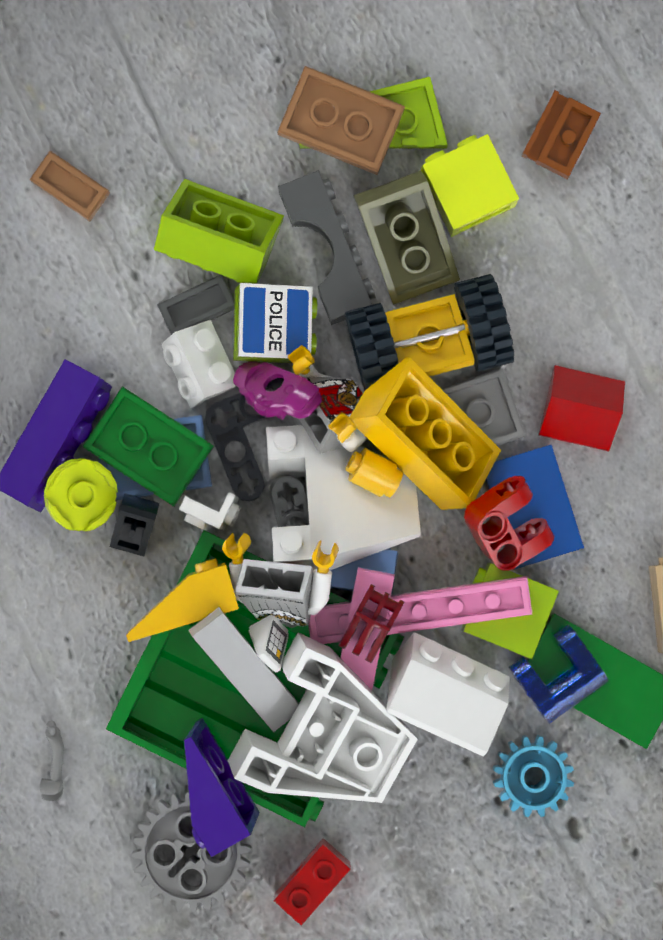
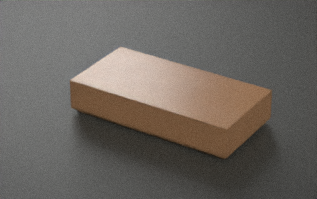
[30,151,110,222]

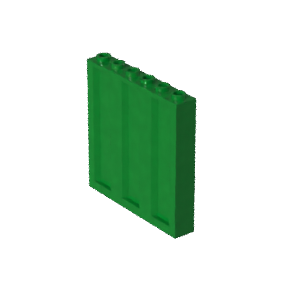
[106,530,405,828]

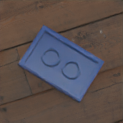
[486,444,584,570]

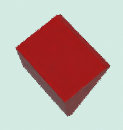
[538,365,625,452]

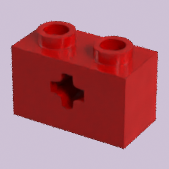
[273,838,351,926]

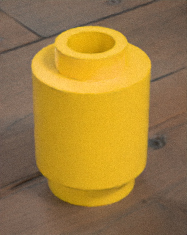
[345,448,403,498]

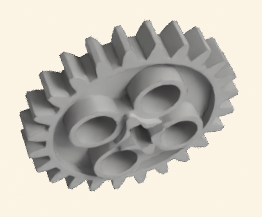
[131,790,251,913]

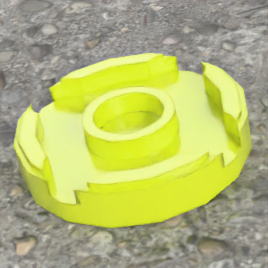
[44,458,118,531]

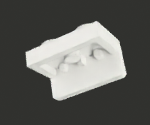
[162,320,237,408]
[179,492,242,531]

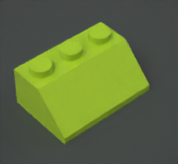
[154,179,284,284]

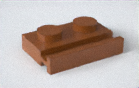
[521,90,601,180]

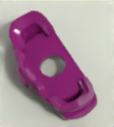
[233,361,322,420]

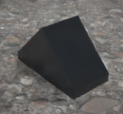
[109,493,160,557]

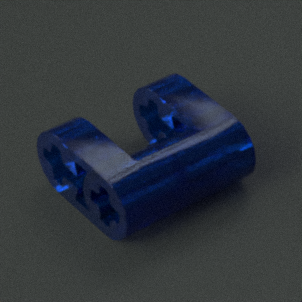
[508,625,609,724]

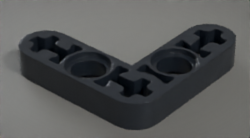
[205,378,284,502]

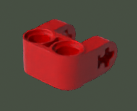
[464,476,555,571]

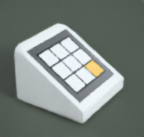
[249,615,289,672]

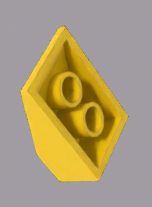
[126,558,239,642]

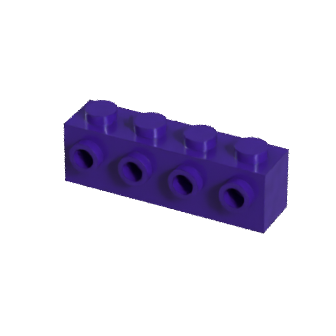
[0,359,112,513]

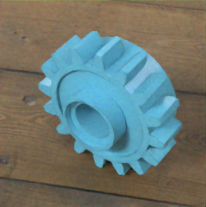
[493,735,574,817]

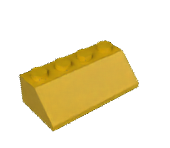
[350,357,501,510]

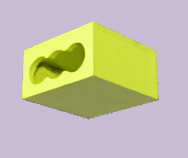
[421,134,519,237]

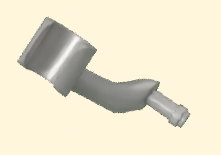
[40,720,64,801]

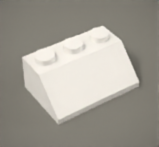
[386,632,510,757]

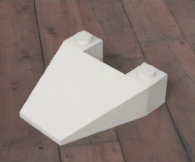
[266,425,421,571]
[228,633,418,803]

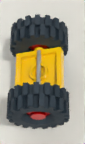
[345,274,514,391]

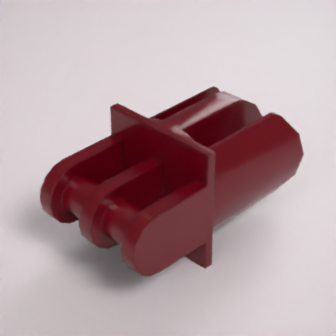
[338,584,404,663]

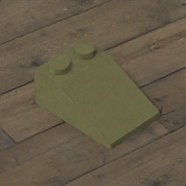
[353,171,460,305]

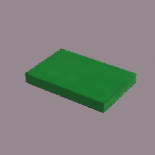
[83,386,214,507]

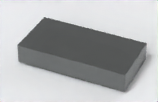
[157,275,235,335]

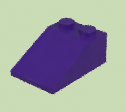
[184,718,260,857]

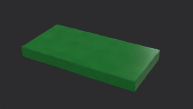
[518,613,663,749]

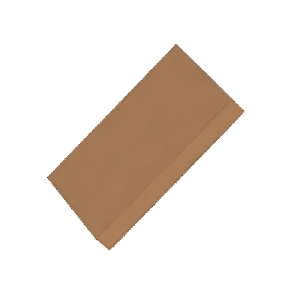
[277,66,405,175]

